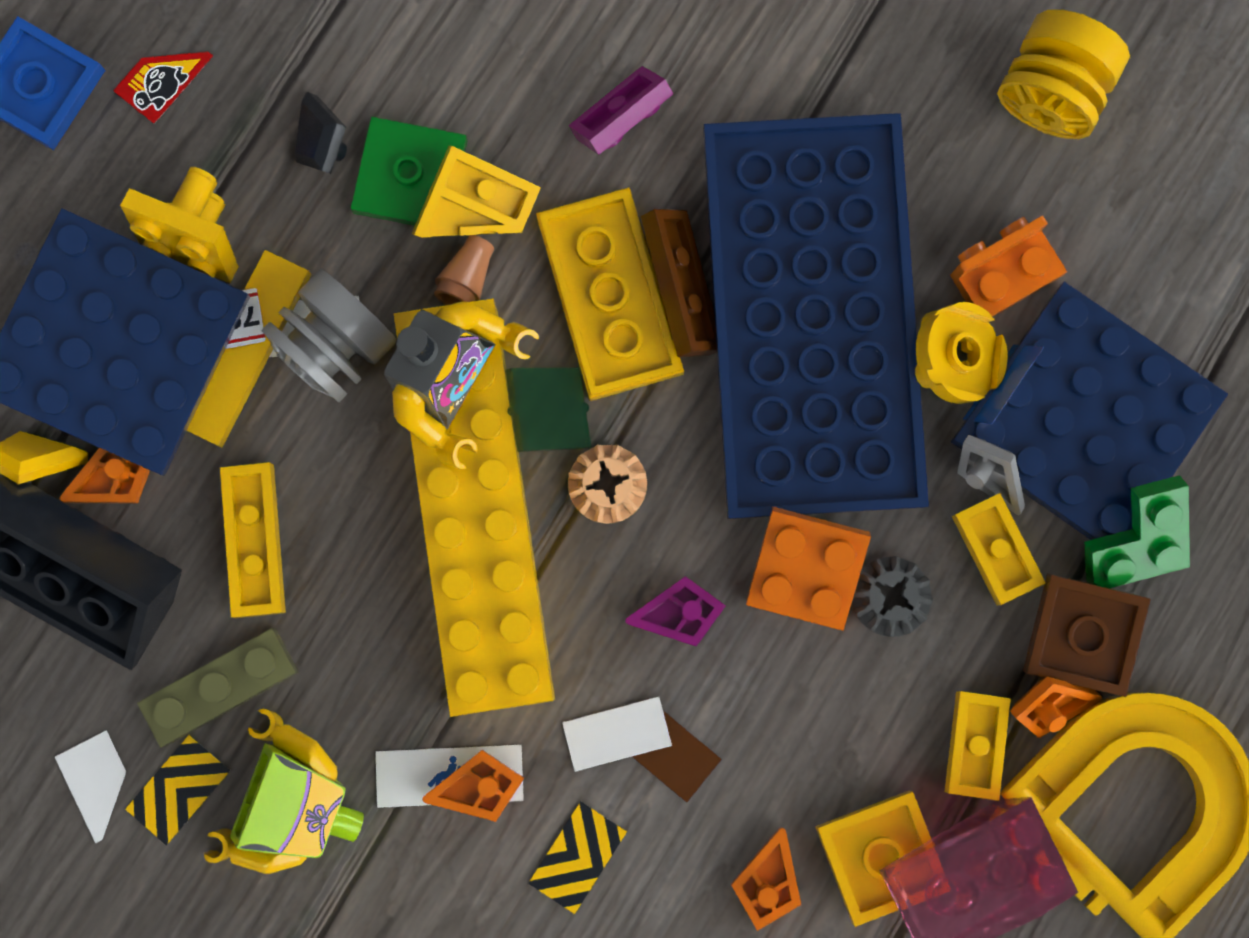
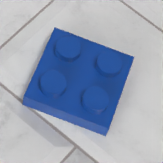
[0,16,106,151]

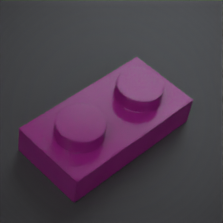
[568,66,673,155]

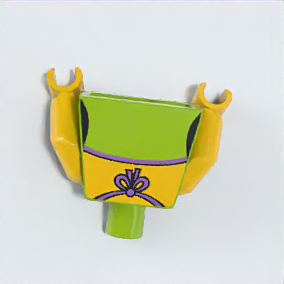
[204,709,364,874]

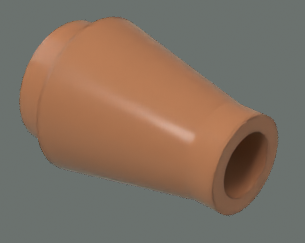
[434,235,494,305]

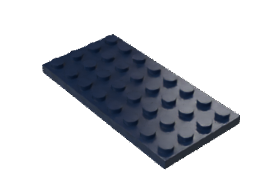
[703,113,929,519]

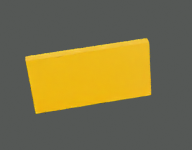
[536,187,684,401]

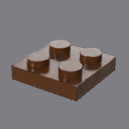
[1023,573,1151,697]

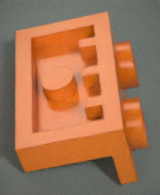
[950,216,1067,317]

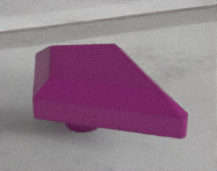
[625,576,726,647]

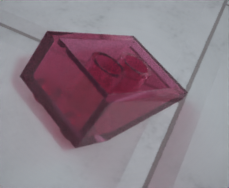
[879,797,1078,938]

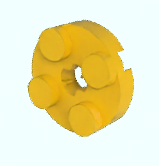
[915,302,1008,404]

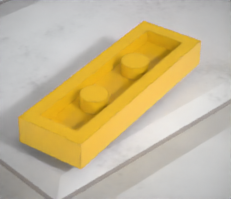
[220,462,286,618]

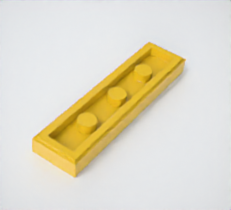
[187,250,312,448]

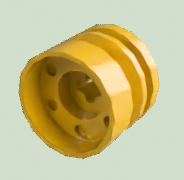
[997,9,1130,139]

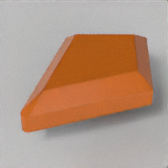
[59,448,150,504]
[1010,677,1102,738]
[422,750,525,822]
[731,827,801,931]

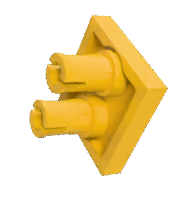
[120,167,239,283]

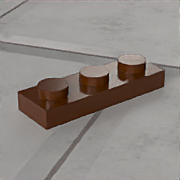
[641,209,717,357]

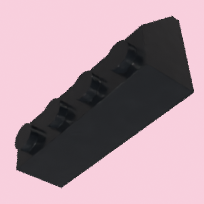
[0,476,182,670]

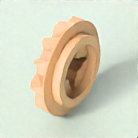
[568,445,647,524]

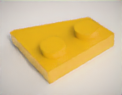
[412,146,541,238]

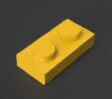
[952,493,1046,606]
[944,691,1011,801]

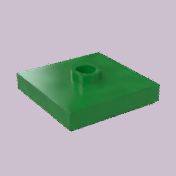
[351,117,468,226]

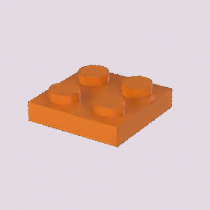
[746,506,871,631]

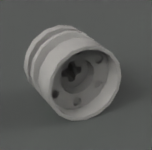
[261,268,397,403]

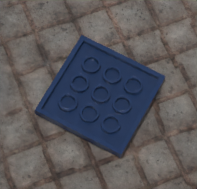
[0,208,250,476]
[951,281,1228,540]

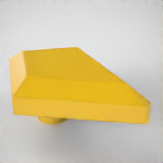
[0,431,88,484]

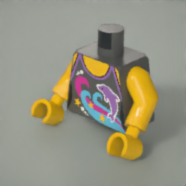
[384,301,539,469]

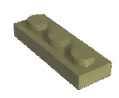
[137,628,299,748]

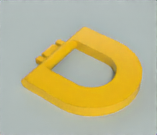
[1000,693,1249,938]

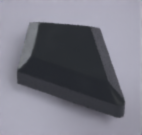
[295,92,347,174]

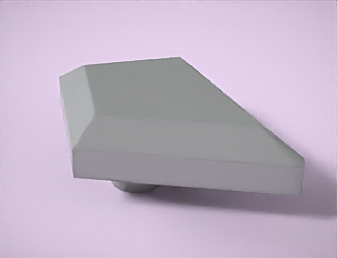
[957,435,1025,515]

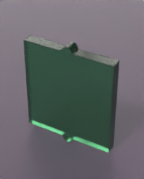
[505,367,592,452]

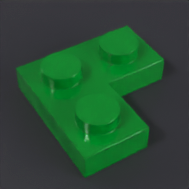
[1084,475,1190,588]

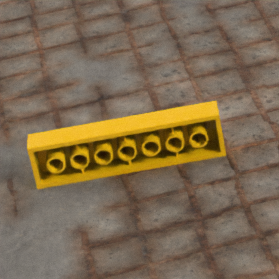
[393,298,555,717]

